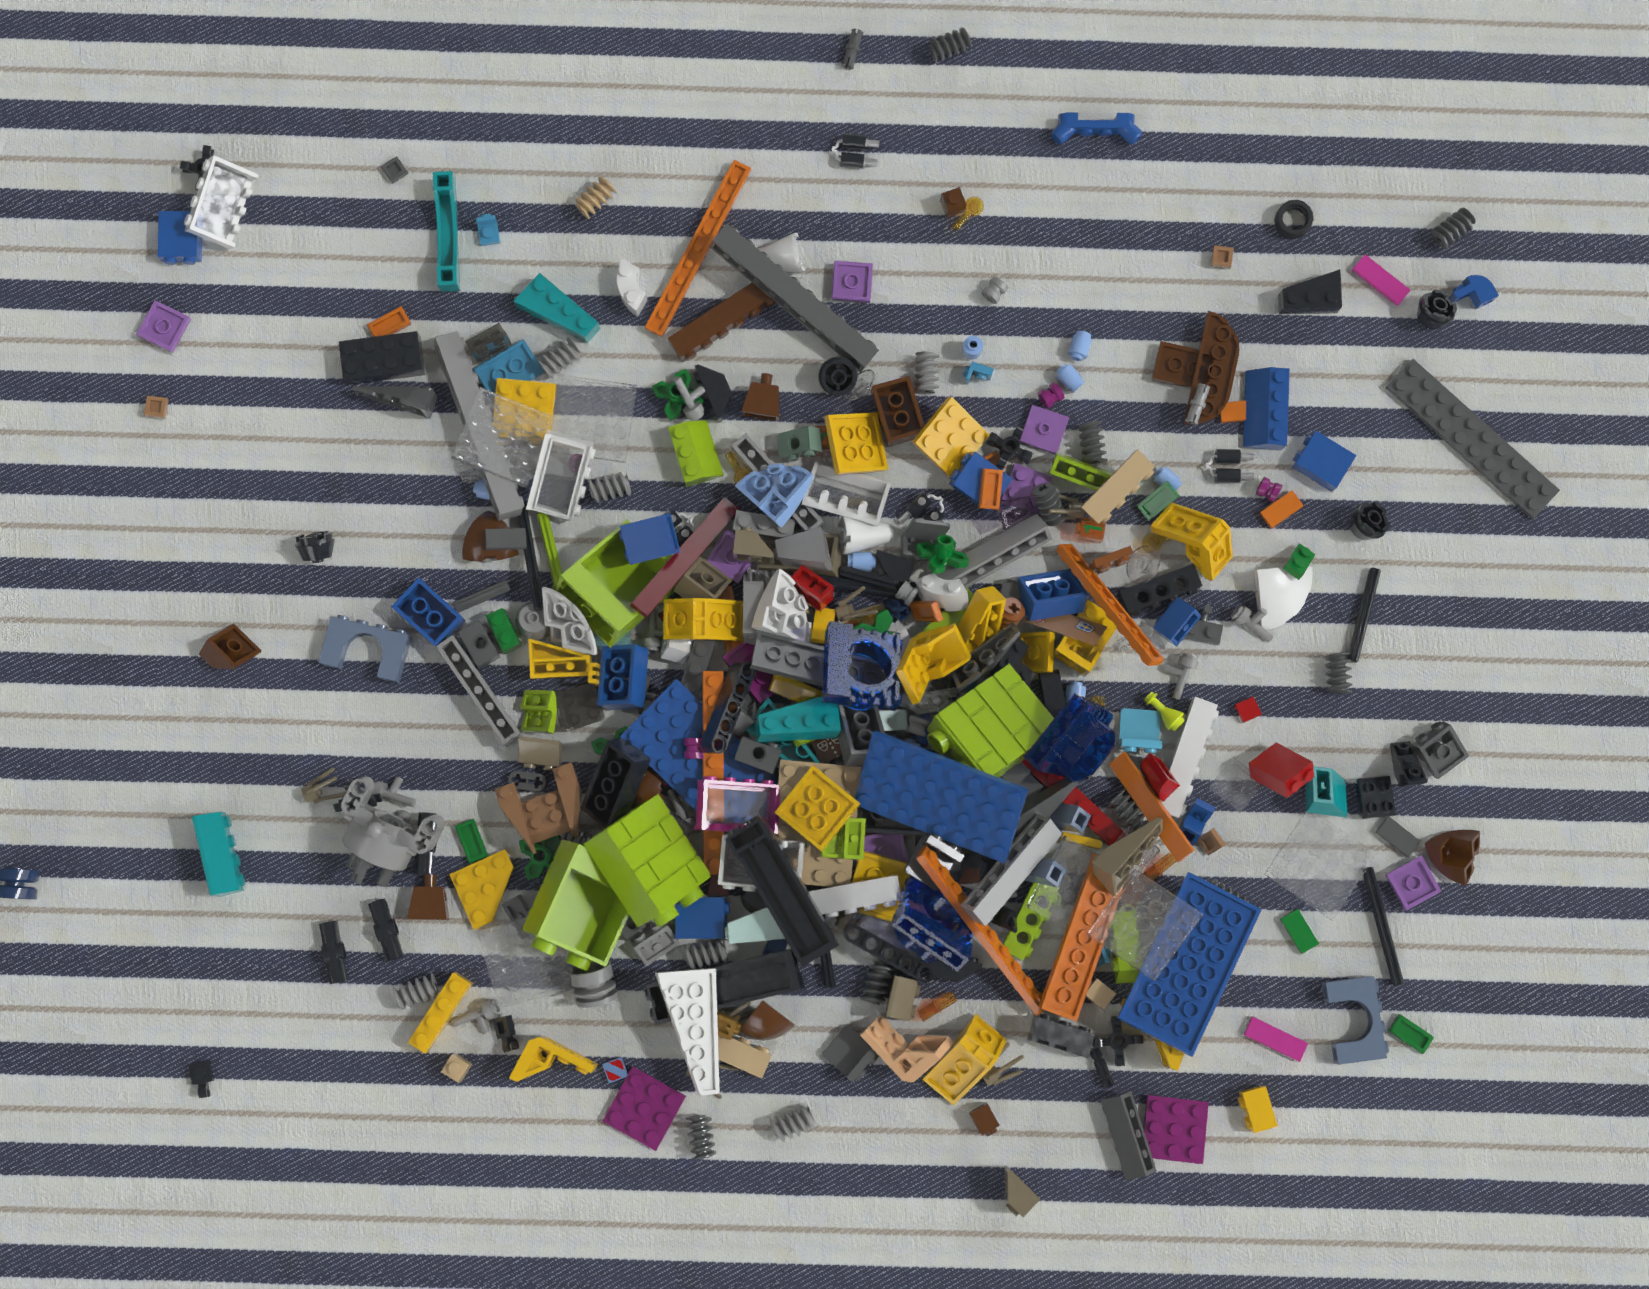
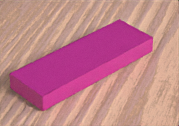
[1352,254,1411,306]
[1243,1016,1308,1062]

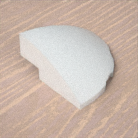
[1254,566,1312,631]
[752,569,812,643]
[542,587,597,655]

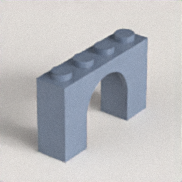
[318,615,412,684]
[1024,803,1091,888]
[1321,976,1389,1065]

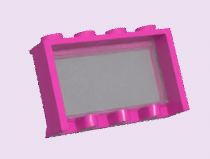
[694,776,780,834]

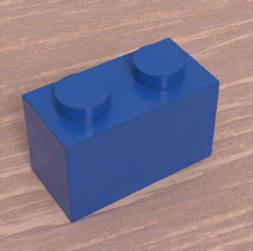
[1153,597,1201,647]

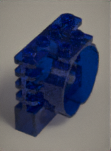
[822,621,903,711]
[1024,693,1116,782]
[892,875,974,972]

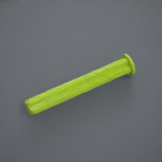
[537,512,563,589]

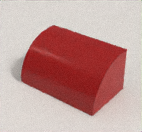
[1140,753,1180,802]

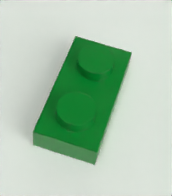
[1283,543,1316,580]

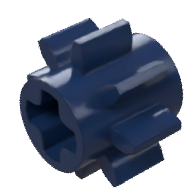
[885,598,910,623]

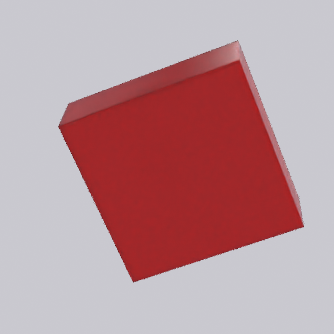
[1234,697,1262,723]

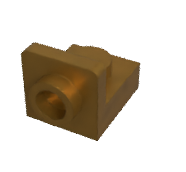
[717,1011,742,1040]

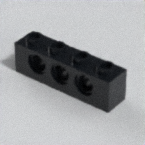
[1118,564,1203,617]

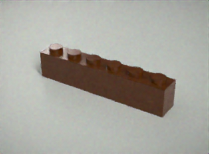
[668,283,776,362]

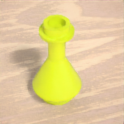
[1144,692,1186,732]

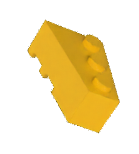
[957,586,1006,653]
[528,638,592,679]

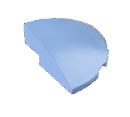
[735,463,814,528]

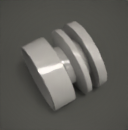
[569,961,618,1008]

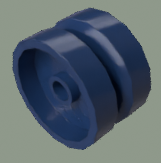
[0,867,39,900]

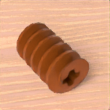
[999,597,1025,632]

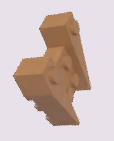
[495,762,582,854]

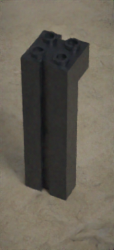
[725,815,839,967]
[645,948,805,1025]

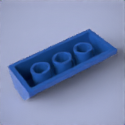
[1243,367,1290,450]

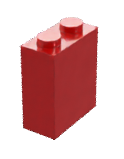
[1249,742,1314,798]

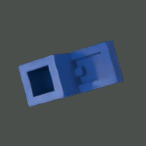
[1448,275,1499,309]
[1179,798,1216,846]

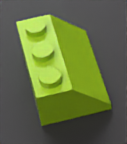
[668,420,724,488]

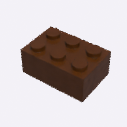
[871,376,924,447]

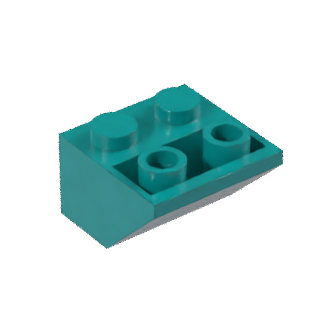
[1305,766,1347,817]

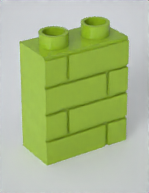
[555,519,681,648]
[927,664,1061,777]
[584,794,711,928]
[522,839,629,971]

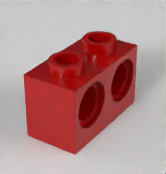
[791,565,834,612]

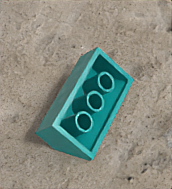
[192,811,245,897]

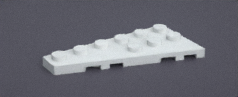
[655,968,720,1095]

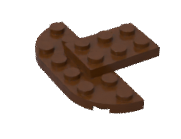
[1152,311,1239,425]

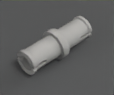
[1185,383,1210,425]

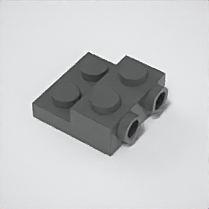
[1412,721,1469,779]

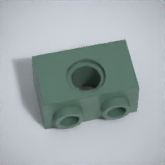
[777,426,822,461]

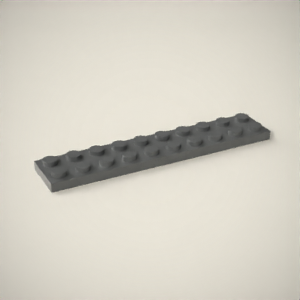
[1385,359,1560,519]
[750,630,951,715]

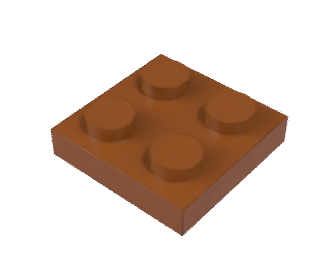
[1089,545,1134,575]

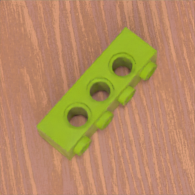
[1003,882,1060,961]

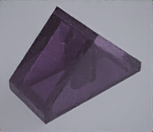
[999,496,1035,530]

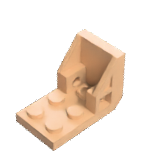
[860,1014,954,1083]

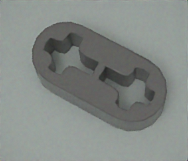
[508,771,547,792]

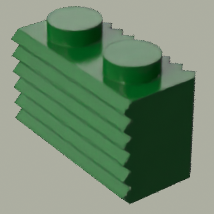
[486,608,522,654]

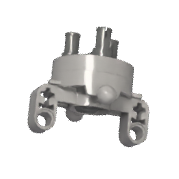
[341,776,445,887]

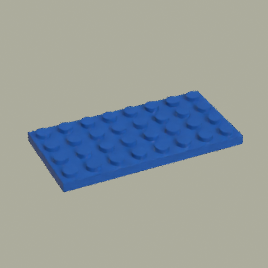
[620,679,779,834]
[855,730,1029,863]
[1117,872,1262,1057]

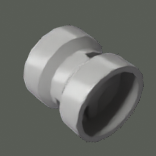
[981,277,1008,304]

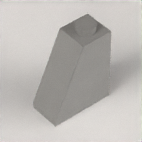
[774,527,833,571]
[743,581,765,645]

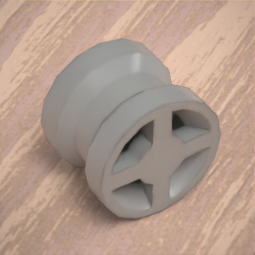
[895,581,919,606]
[906,716,929,737]

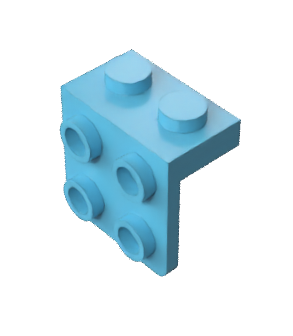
[1118,708,1162,754]

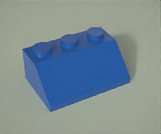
[1017,569,1088,621]

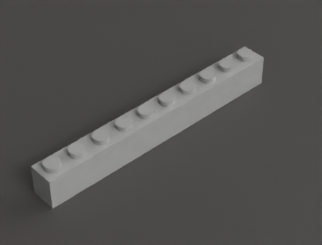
[434,331,524,521]

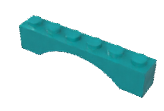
[433,171,460,292]

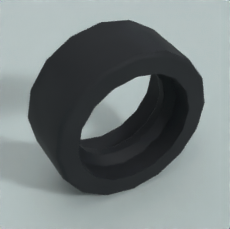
[1274,200,1314,239]

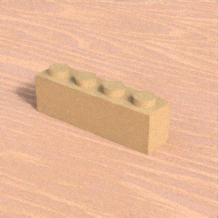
[1080,449,1155,524]
[718,1036,772,1079]

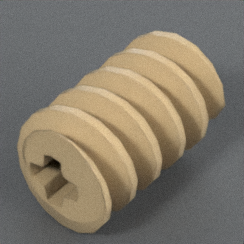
[575,176,617,220]

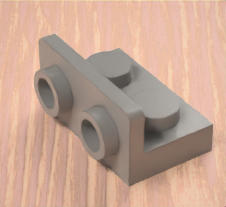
[630,922,680,966]

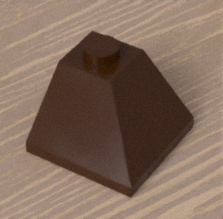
[199,624,262,670]

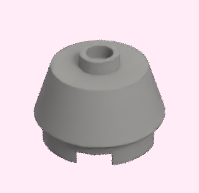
[515,601,550,640]

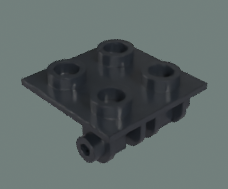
[1355,776,1396,819]

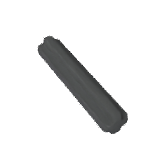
[453,580,510,613]

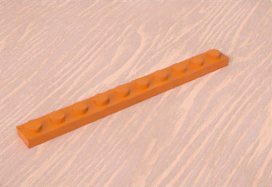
[645,160,751,338]
[702,671,724,875]
[916,845,1043,1016]

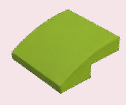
[520,690,557,734]
[820,818,866,860]

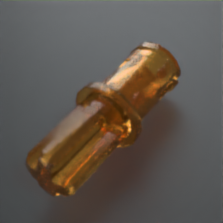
[1139,853,1176,886]
[917,992,957,1022]

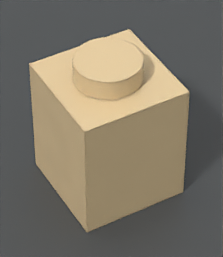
[1086,978,1116,1010]
[441,1053,472,1083]

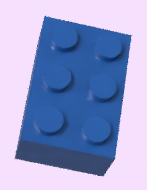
[391,577,466,648]
[597,644,649,710]

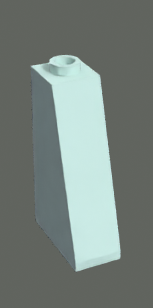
[725,907,785,944]

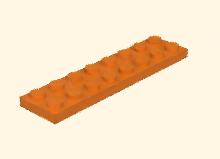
[1038,853,1129,1022]

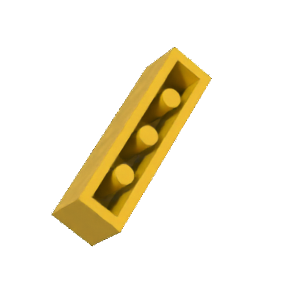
[408,972,473,1054]

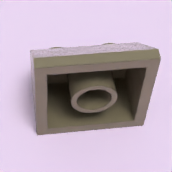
[733,527,775,564]
[673,556,732,599]
[519,736,564,771]
[885,975,921,1021]
[1004,1166,1041,1217]

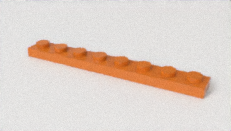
[1056,544,1165,666]

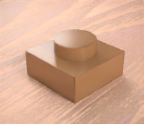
[1211,245,1234,269]
[144,396,168,419]
[1197,828,1225,856]

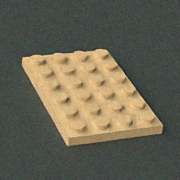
[775,759,861,887]

